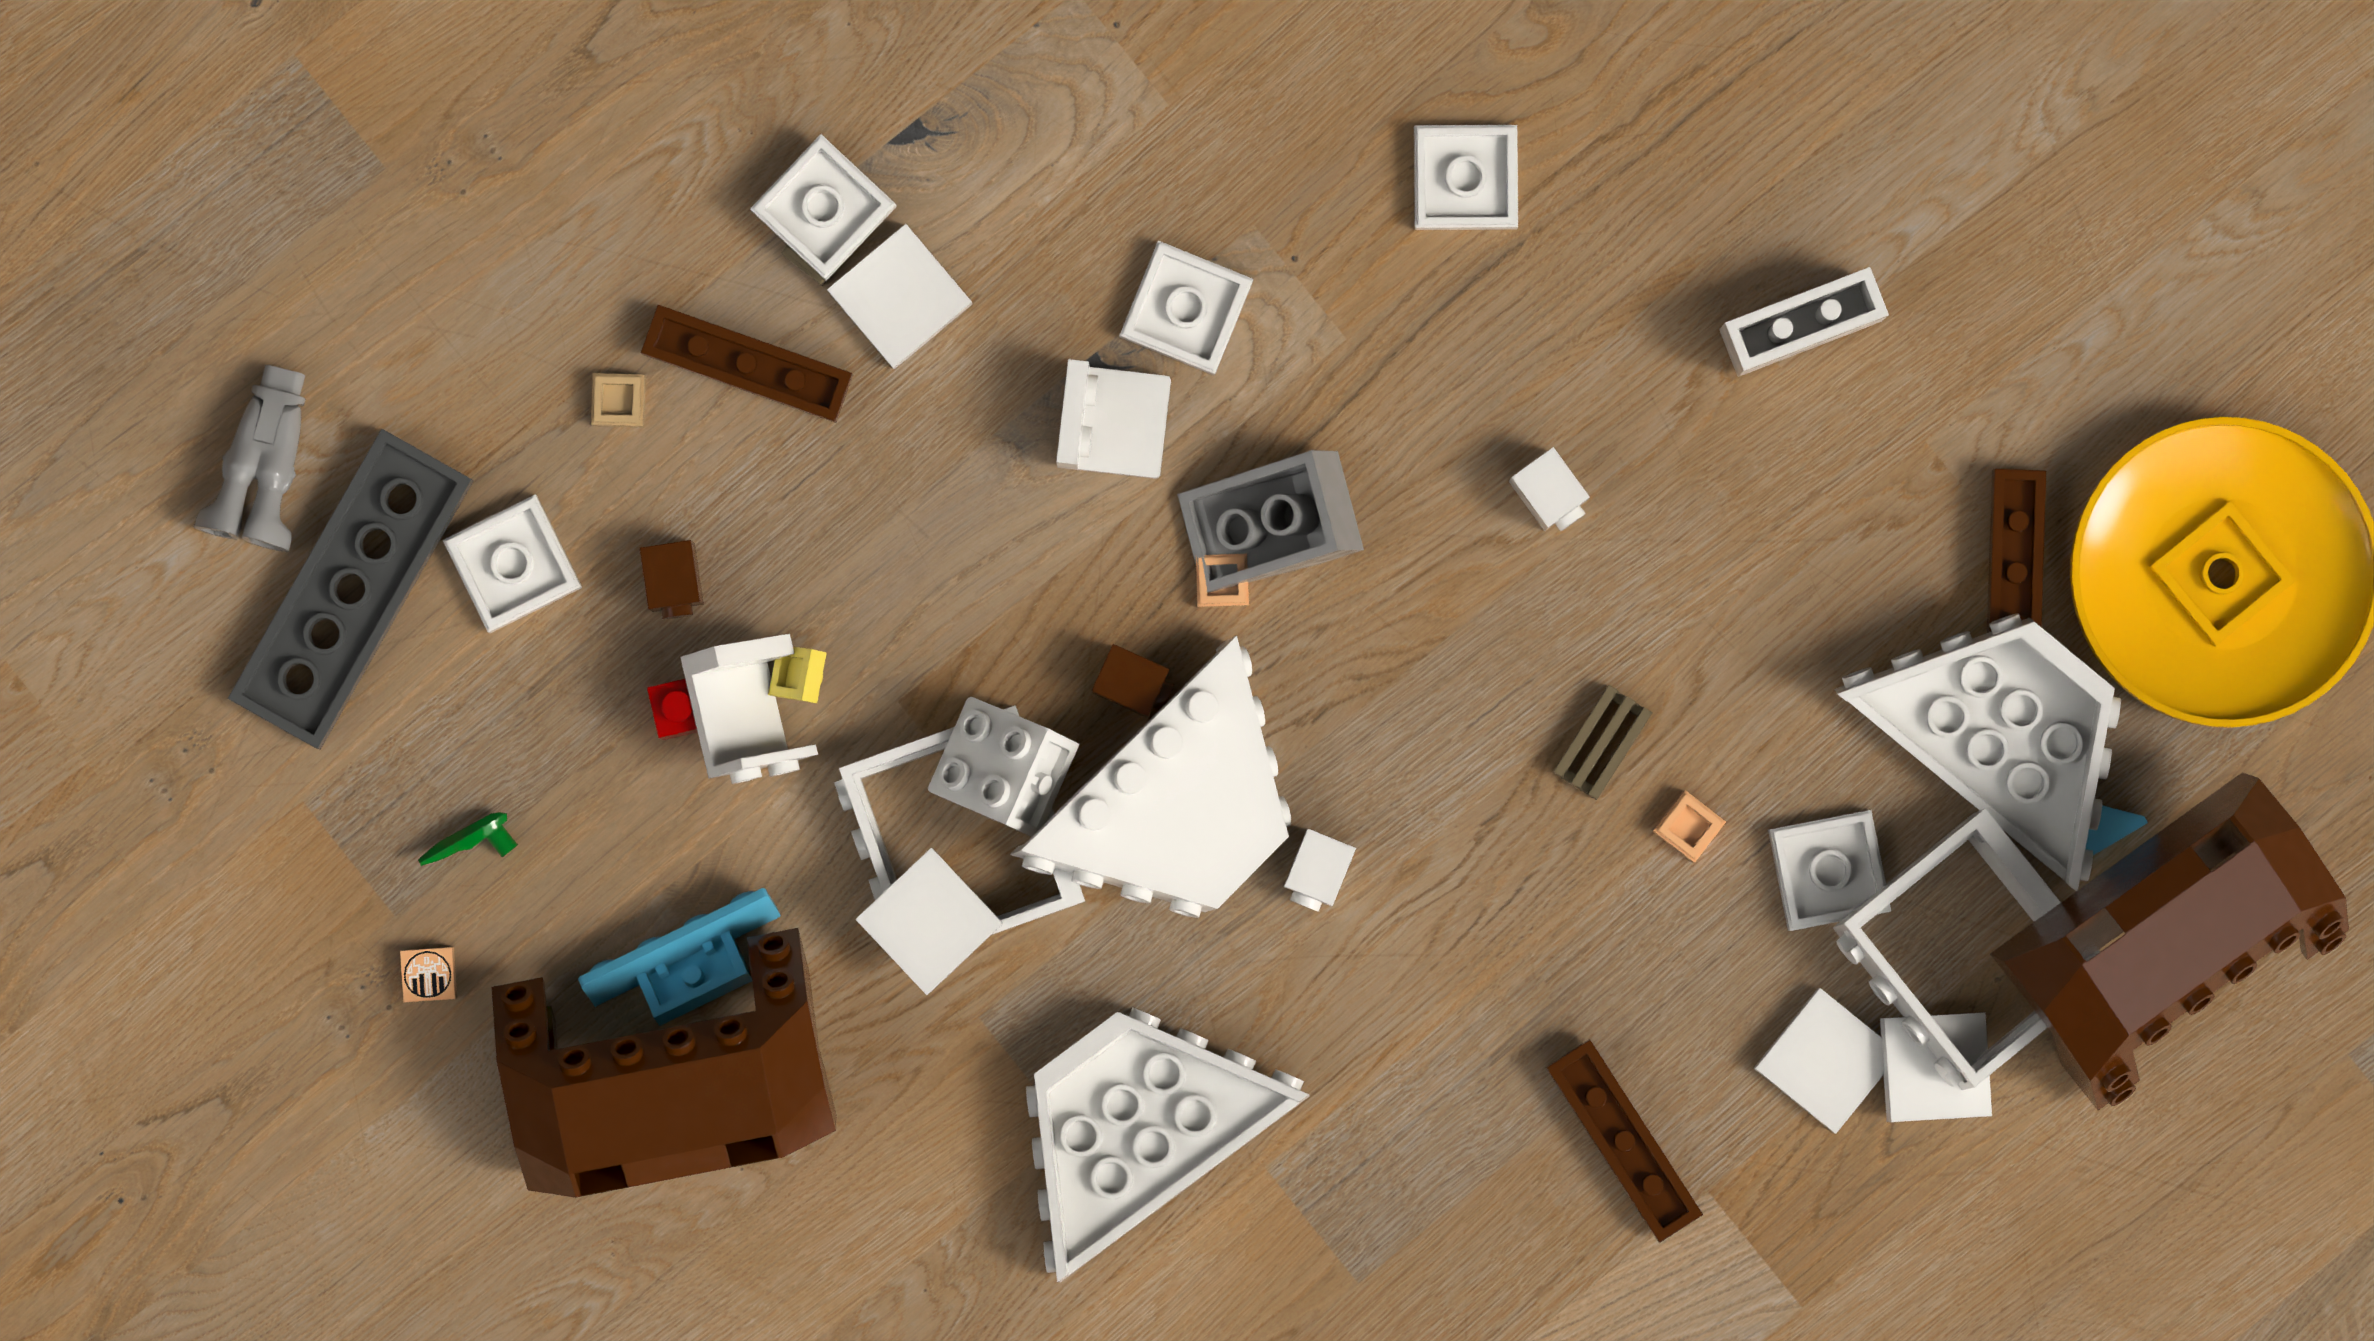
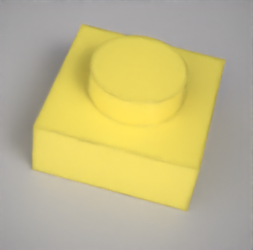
[768,647,827,703]

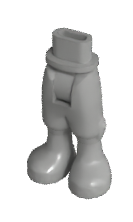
[194,365,306,552]

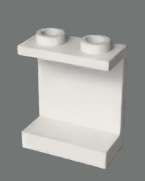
[680,634,818,784]

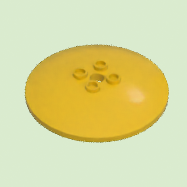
[2070,417,2374,728]

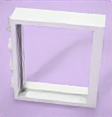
[834,705,1086,935]
[1833,808,2100,1090]

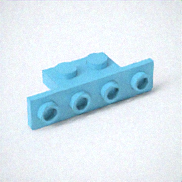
[578,888,781,1026]

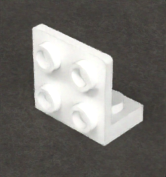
[1056,359,1171,479]
[928,697,1079,837]

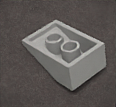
[1177,450,1364,593]

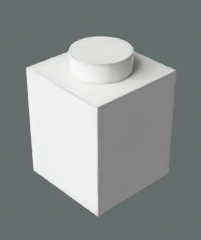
[1509,447,1590,531]
[1284,829,1356,912]

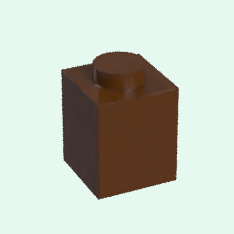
[640,540,704,619]
[1092,644,1175,718]

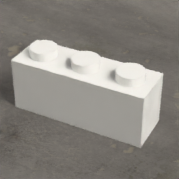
[1719,267,1889,377]

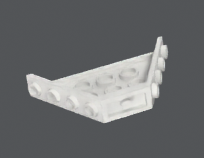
[1834,613,2121,891]
[1010,636,1291,918]
[1026,1007,1310,1282]

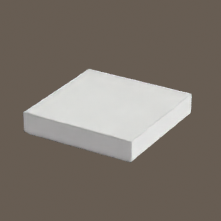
[1414,125,1518,230]
[750,134,897,281]
[827,224,973,369]
[1119,241,1253,376]
[443,495,582,633]
[1768,810,1891,931]
[855,848,1003,995]
[1754,988,1884,1134]
[1880,1013,1992,1122]

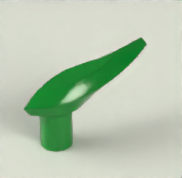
[418,812,518,866]

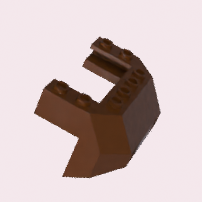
[1990,772,2349,1110]
[491,928,837,1198]

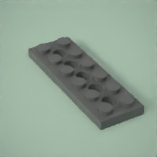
[228,429,474,750]

